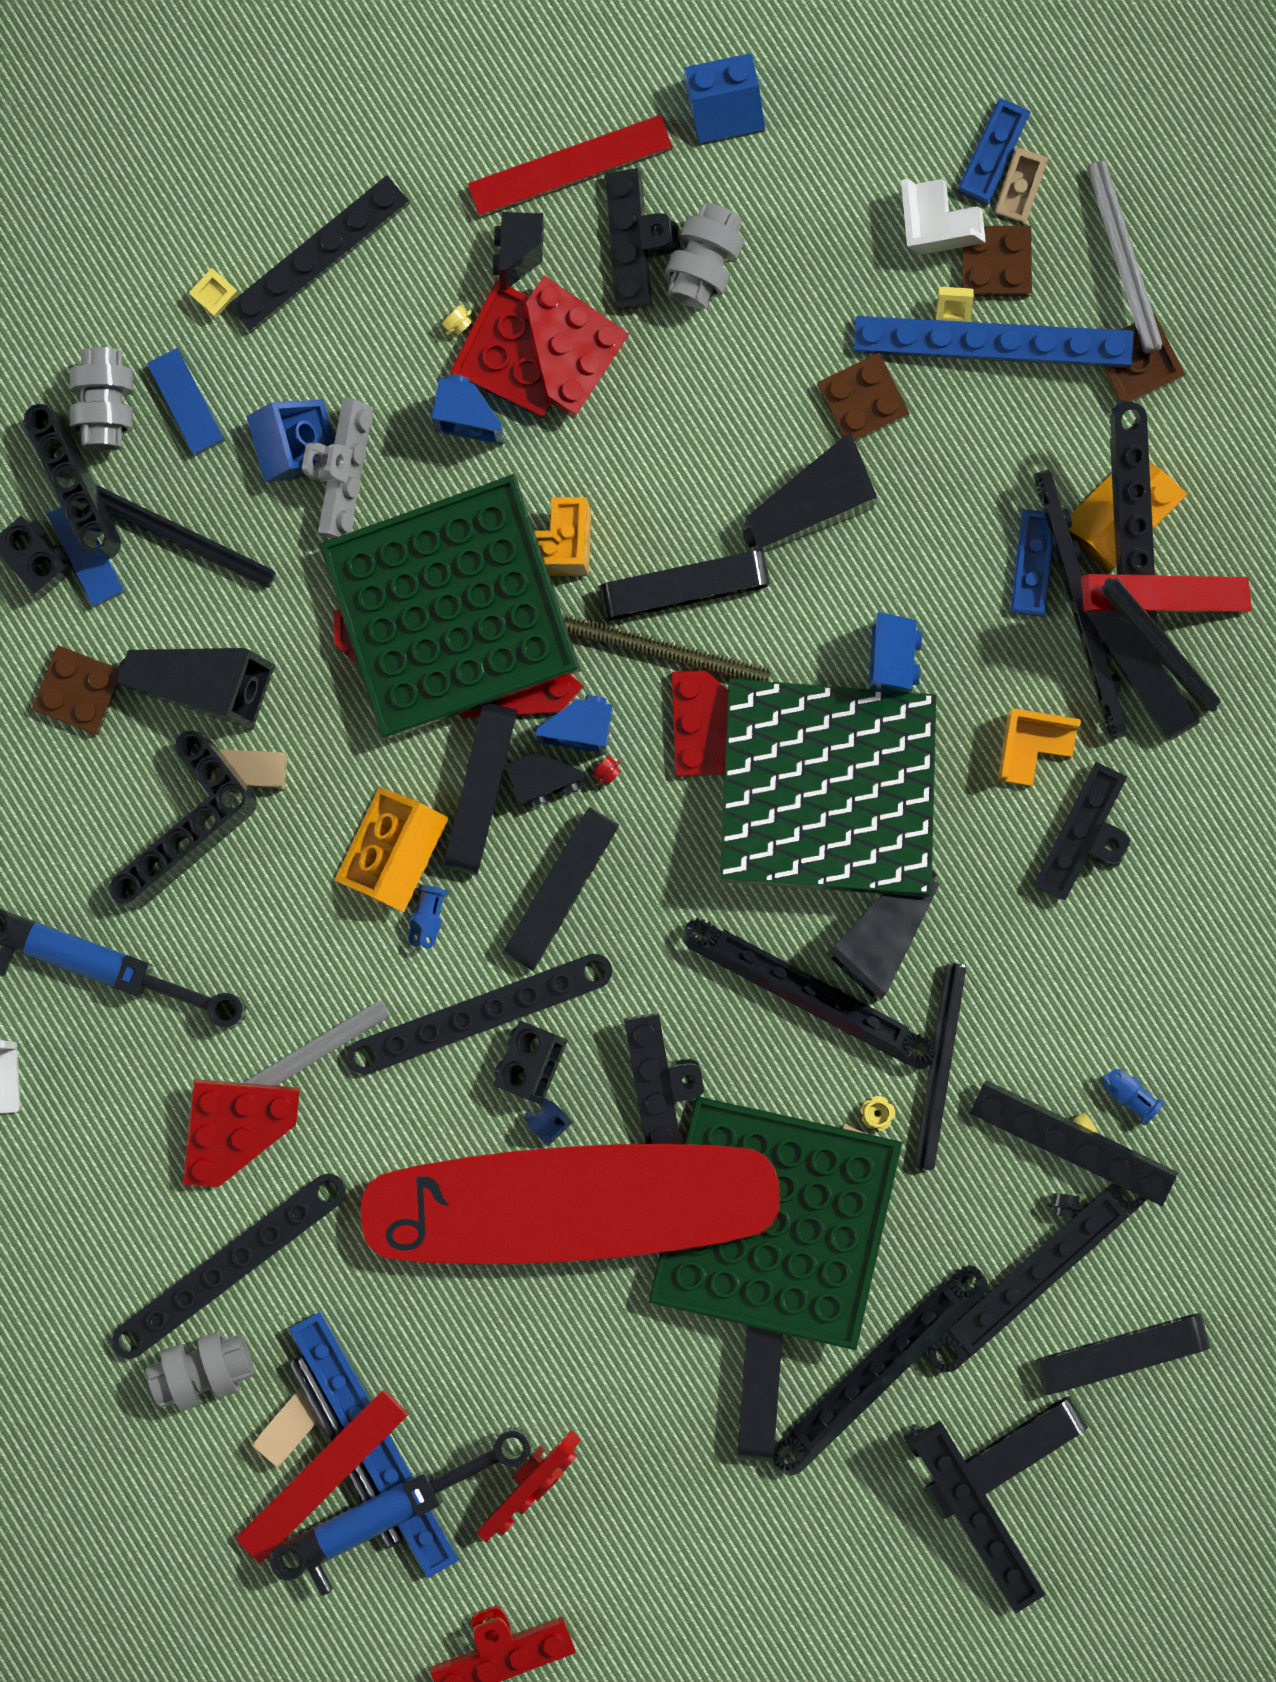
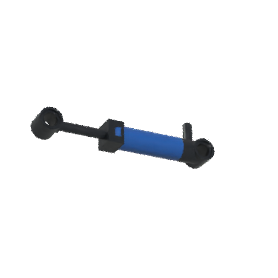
[0,909,246,1029]
[270,1427,532,1596]

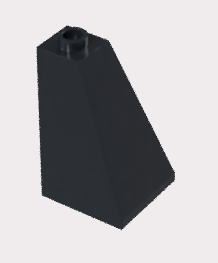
[742,433,877,552]
[117,648,275,730]
[826,870,939,1002]

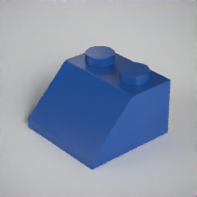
[684,53,765,145]
[432,375,505,445]
[246,399,335,482]
[869,612,922,692]
[536,695,613,754]

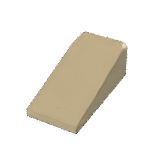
[994,147,1049,224]
[215,749,288,790]
[252,1389,317,1468]

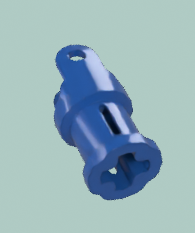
[408,884,449,948]
[1102,1069,1165,1126]

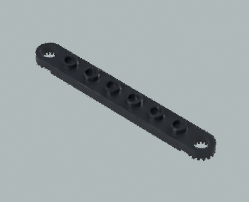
[1109,401,1157,624]
[1034,469,1127,740]
[682,918,936,1069]
[347,954,612,1074]
[112,1174,347,1359]
[928,1183,1147,1372]
[773,1265,988,1476]

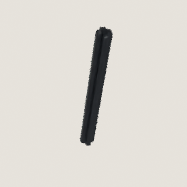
[95,484,276,588]
[1101,578,1221,712]
[914,963,966,1170]
[288,1355,402,1549]

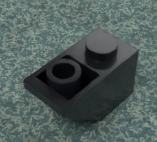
[493,212,544,290]
[505,752,586,809]

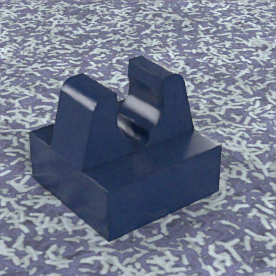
[525,1098,573,1146]

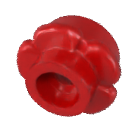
[590,755,621,786]

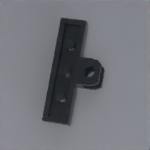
[605,168,680,310]
[1034,762,1130,902]
[624,1012,704,1144]

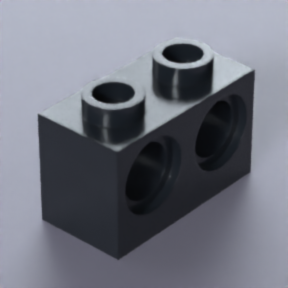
[0,516,71,599]
[493,1020,568,1105]

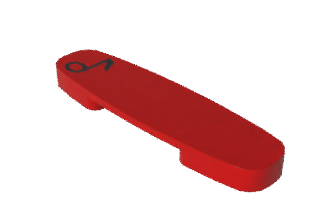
[361,1144,780,1265]

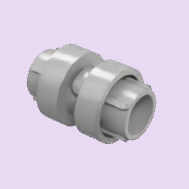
[665,203,744,309]
[69,347,133,452]
[146,1331,255,1412]

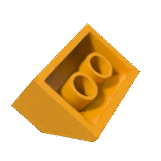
[1068,462,1187,574]
[334,787,449,913]

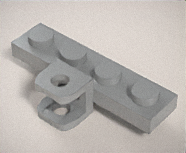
[302,398,373,539]

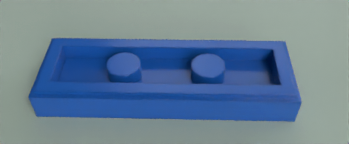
[957,98,1031,206]
[147,348,225,456]
[47,507,125,608]
[1010,509,1053,617]

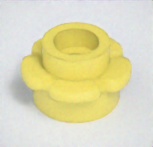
[441,304,472,336]
[861,1096,895,1131]

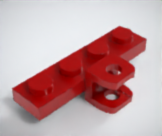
[476,1430,582,1543]
[430,1605,576,1682]

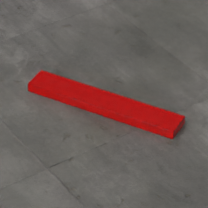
[467,115,672,218]
[1081,574,1252,613]
[235,1389,409,1564]

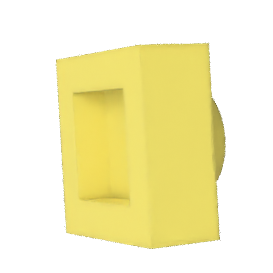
[189,268,239,319]
[935,286,974,322]

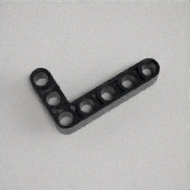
[110,730,257,909]

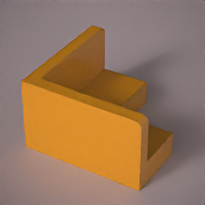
[535,497,591,576]
[997,708,1081,787]

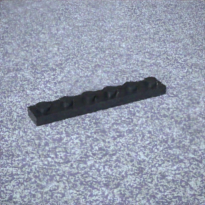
[228,175,410,333]
[970,1080,1179,1206]
[910,1420,1045,1614]

